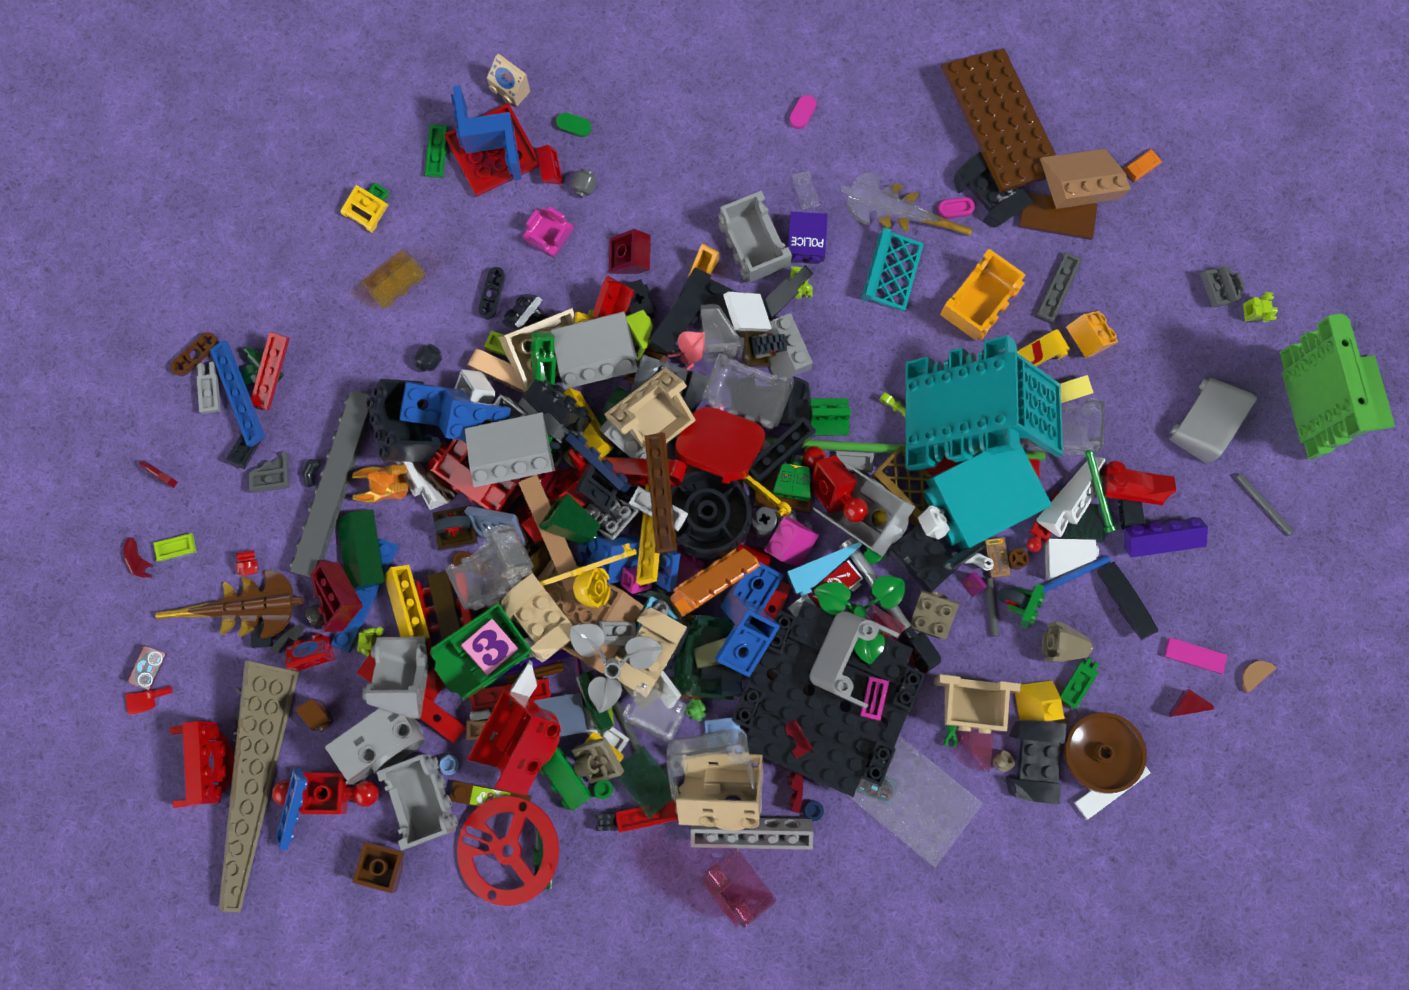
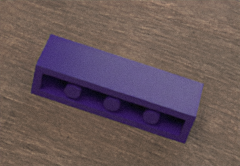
[1124,517,1208,558]

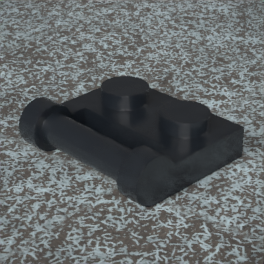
[575,462,618,513]

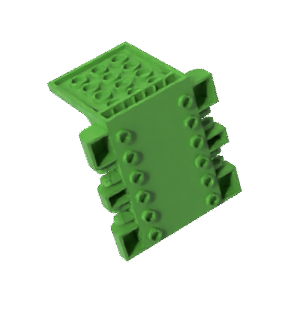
[1280,314,1395,460]

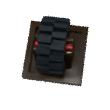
[739,331,787,368]

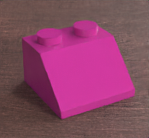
[764,515,819,567]

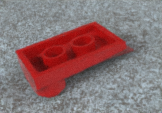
[1102,461,1177,505]

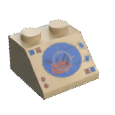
[487,54,531,107]

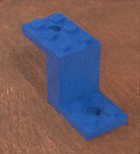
[451,85,522,180]
[399,381,511,441]
[576,533,680,592]
[715,560,784,677]

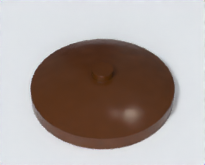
[1064,712,1147,794]

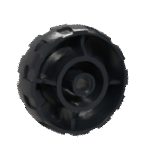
[671,470,752,560]

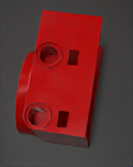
[467,689,561,795]

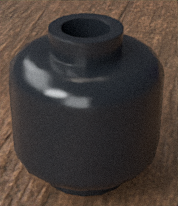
[414,343,442,372]

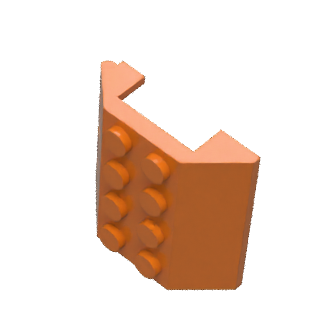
[670,548,760,619]

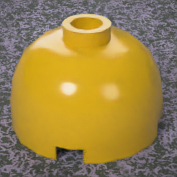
[573,568,611,608]

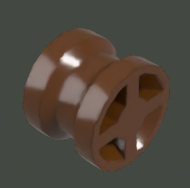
[1008,549,1029,570]

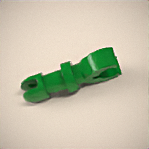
[943,725,958,748]

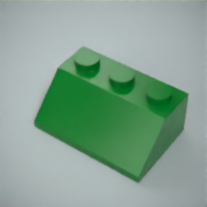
[540,747,593,812]

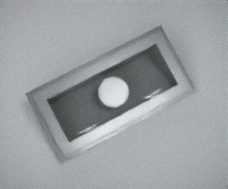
[598,621,637,646]

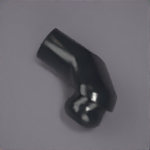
[302,459,320,487]

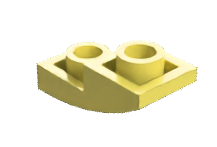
[1061,375,1094,403]

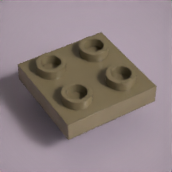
[909,590,959,640]
[571,737,624,783]

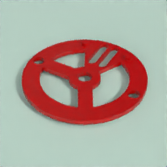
[457,796,559,906]

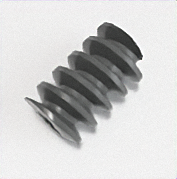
[751,507,777,537]

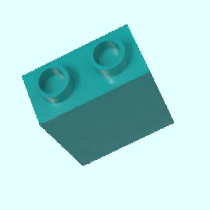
[923,444,1052,549]

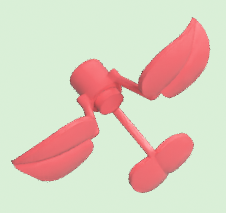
[645,331,705,370]

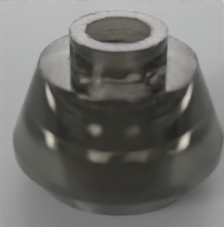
[304,604,325,630]

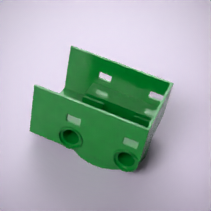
[430,603,532,701]

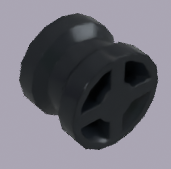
[595,814,615,831]

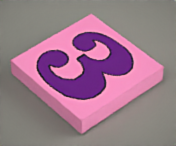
[461,619,518,676]

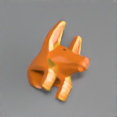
[352,464,411,503]

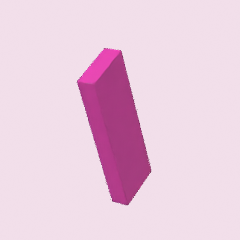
[1164,638,1227,674]

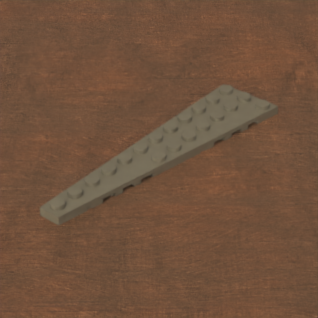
[219,661,299,913]

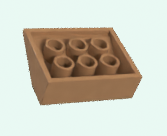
[1040,149,1131,209]

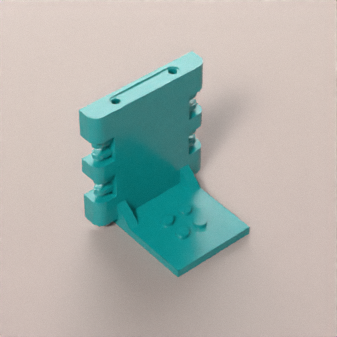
[906,335,1063,472]

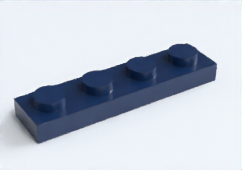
[565,433,631,492]

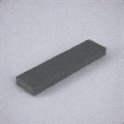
[1035,252,1082,324]

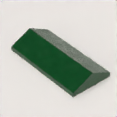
[337,510,386,591]

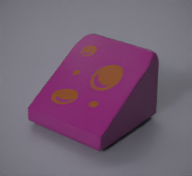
[961,571,987,597]

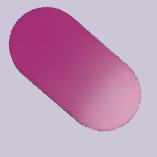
[790,95,816,129]
[937,197,975,219]

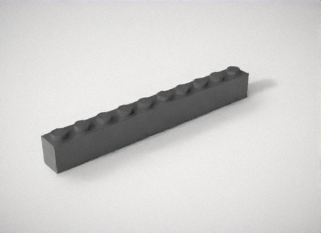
[290,390,370,578]

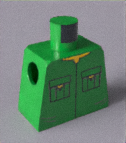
[773,455,810,502]

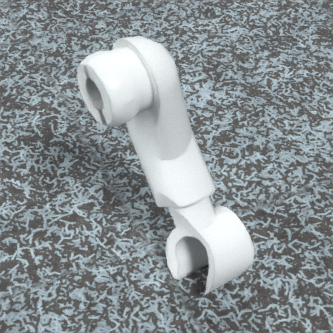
[951,552,994,571]

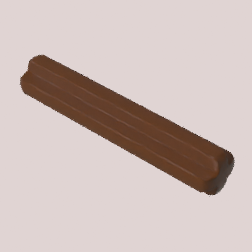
[506,661,564,684]

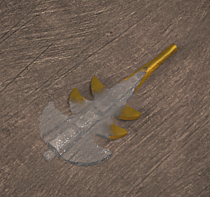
[840,173,973,236]

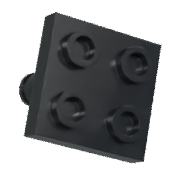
[502,294,548,329]

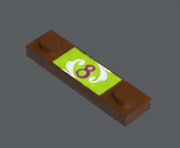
[450,781,532,813]

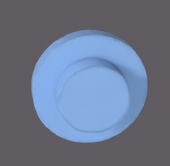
[439,755,459,775]

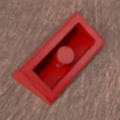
[537,144,563,184]

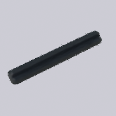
[944,541,986,572]

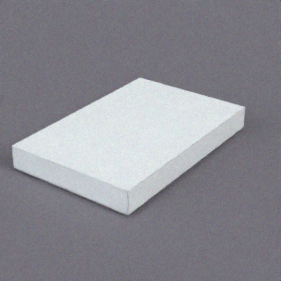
[723,292,772,331]

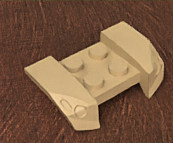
[501,573,573,663]
[615,607,687,698]

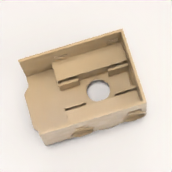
[676,752,763,831]

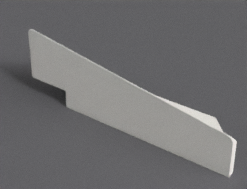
[1037,457,1105,537]
[396,462,449,510]

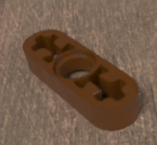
[171,332,219,377]

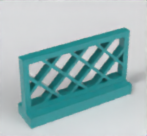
[860,227,924,312]

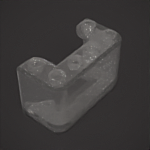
[702,353,794,429]
[1020,398,1105,457]
[445,524,534,610]
[623,683,687,745]

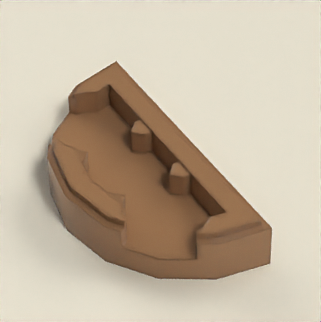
[1242,661,1277,693]

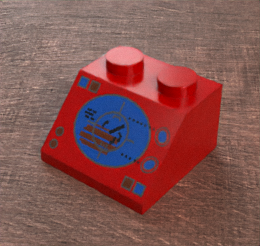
[286,634,336,672]

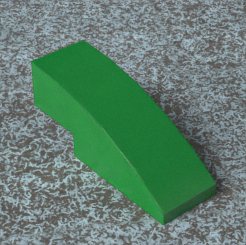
[531,331,556,386]

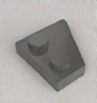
[249,452,290,493]

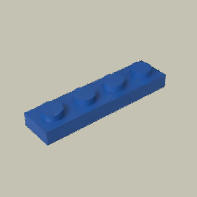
[275,769,307,850]

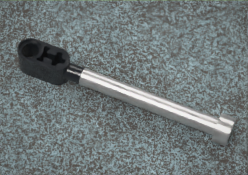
[839,537,941,673]

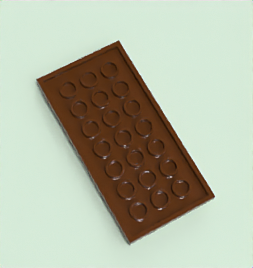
[941,48,1056,192]

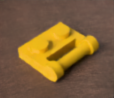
[341,185,388,233]

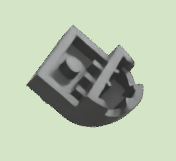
[1200,266,1245,308]

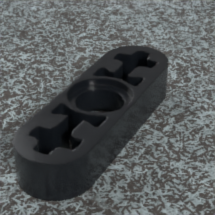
[478,267,505,320]

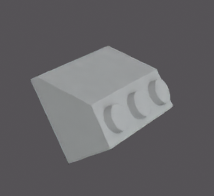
[765,313,813,383]

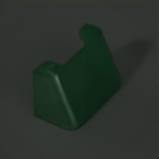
[673,615,735,700]

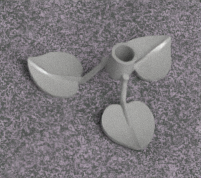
[570,623,663,713]

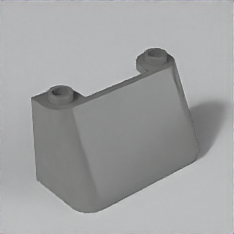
[1169,377,1257,464]
[362,637,428,719]

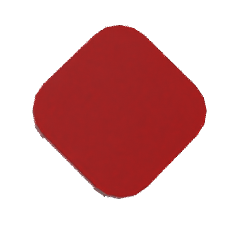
[674,407,765,484]

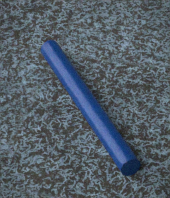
[1043,555,1111,593]

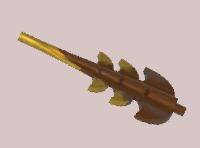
[156,570,303,639]

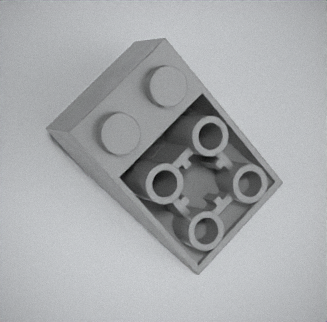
[585,496,639,540]

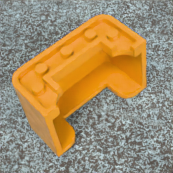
[940,249,1026,341]

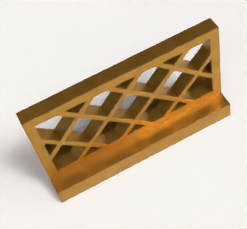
[869,446,932,527]

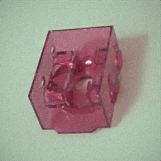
[700,848,777,928]

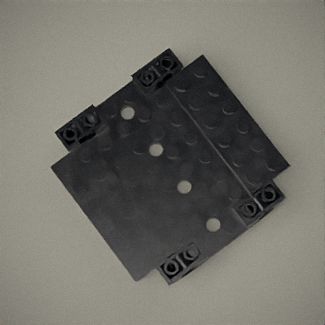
[731,601,926,797]

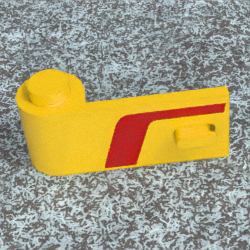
[1017,329,1070,366]

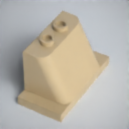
[604,367,696,452]
[934,674,1021,734]

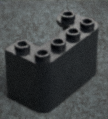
[366,379,441,463]

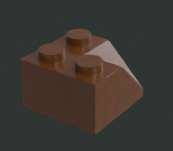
[352,841,404,893]

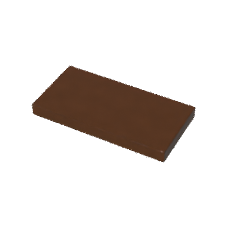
[1019,192,1098,240]

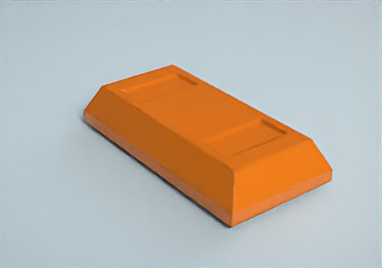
[1123,149,1162,182]

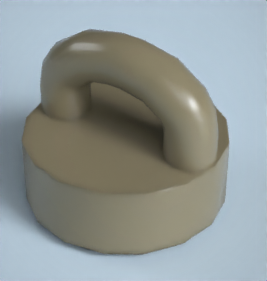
[992,750,1015,772]

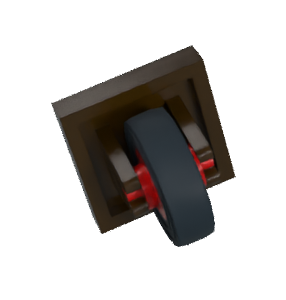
[433,505,478,551]

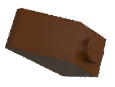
[295,698,334,732]

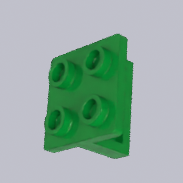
[811,398,851,436]

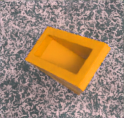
[688,244,719,276]

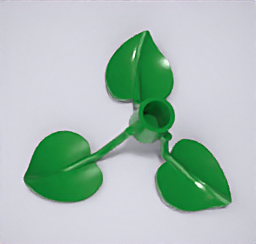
[814,575,905,664]

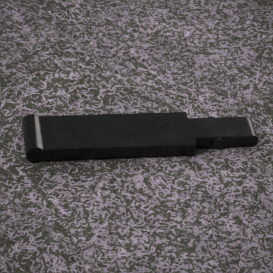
[763,265,814,321]

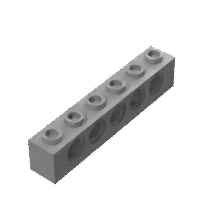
[691,818,814,850]

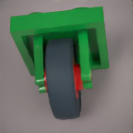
[997,583,1046,629]

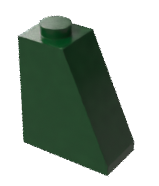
[538,493,601,544]

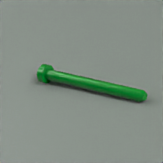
[1085,449,1117,533]

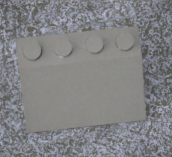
[551,311,639,389]
[465,412,555,487]

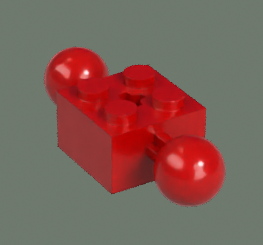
[802,446,868,523]
[272,773,379,814]

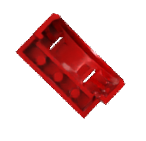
[169,721,235,808]

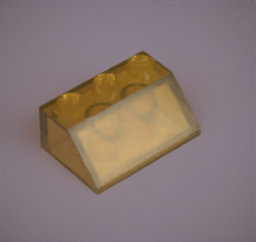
[359,249,426,309]

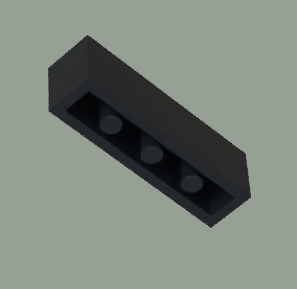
[647,282,709,357]
[748,417,816,483]

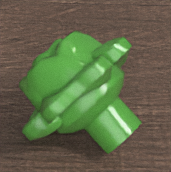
[686,698,706,722]

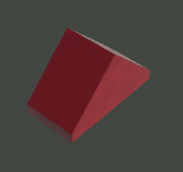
[1169,689,1214,717]

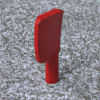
[126,686,173,715]

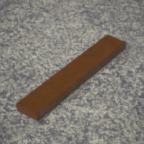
[645,432,677,554]

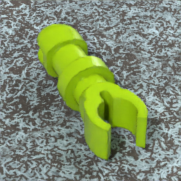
[879,392,906,418]

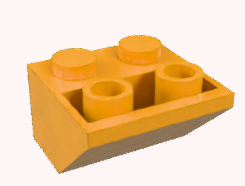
[1066,311,1118,358]

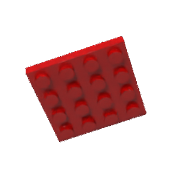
[444,103,540,197]

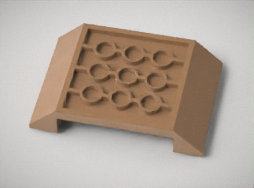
[512,558,644,675]

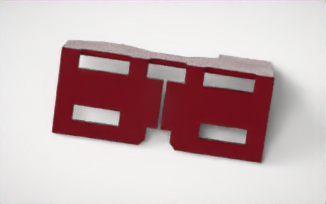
[786,719,813,759]

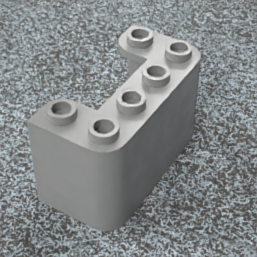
[718,191,792,283]
[377,754,458,851]

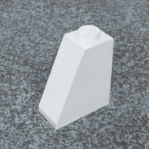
[1045,539,1099,580]

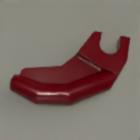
[139,460,178,488]
[123,537,153,578]

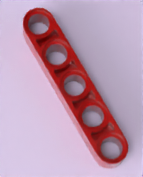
[594,457,687,486]

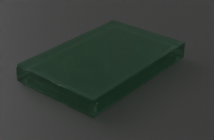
[617,745,681,819]

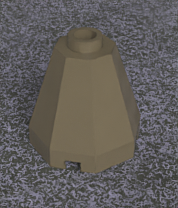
[1041,622,1093,663]

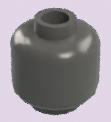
[571,168,597,197]

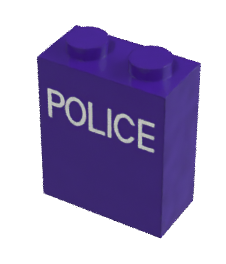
[788,211,828,264]

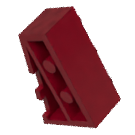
[310,561,363,632]

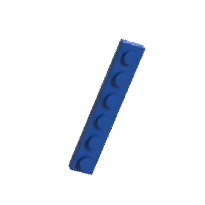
[210,340,266,447]
[331,538,399,653]

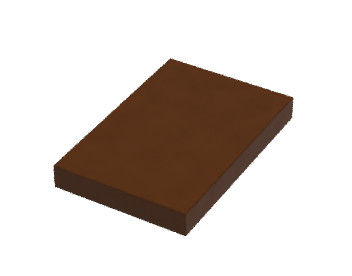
[753,471,813,513]

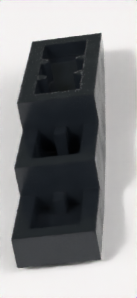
[1097,561,1158,640]

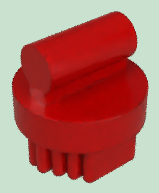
[235,550,258,576]

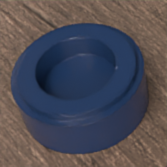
[803,801,824,821]

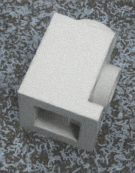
[918,506,950,539]

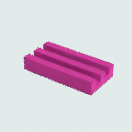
[860,676,889,721]

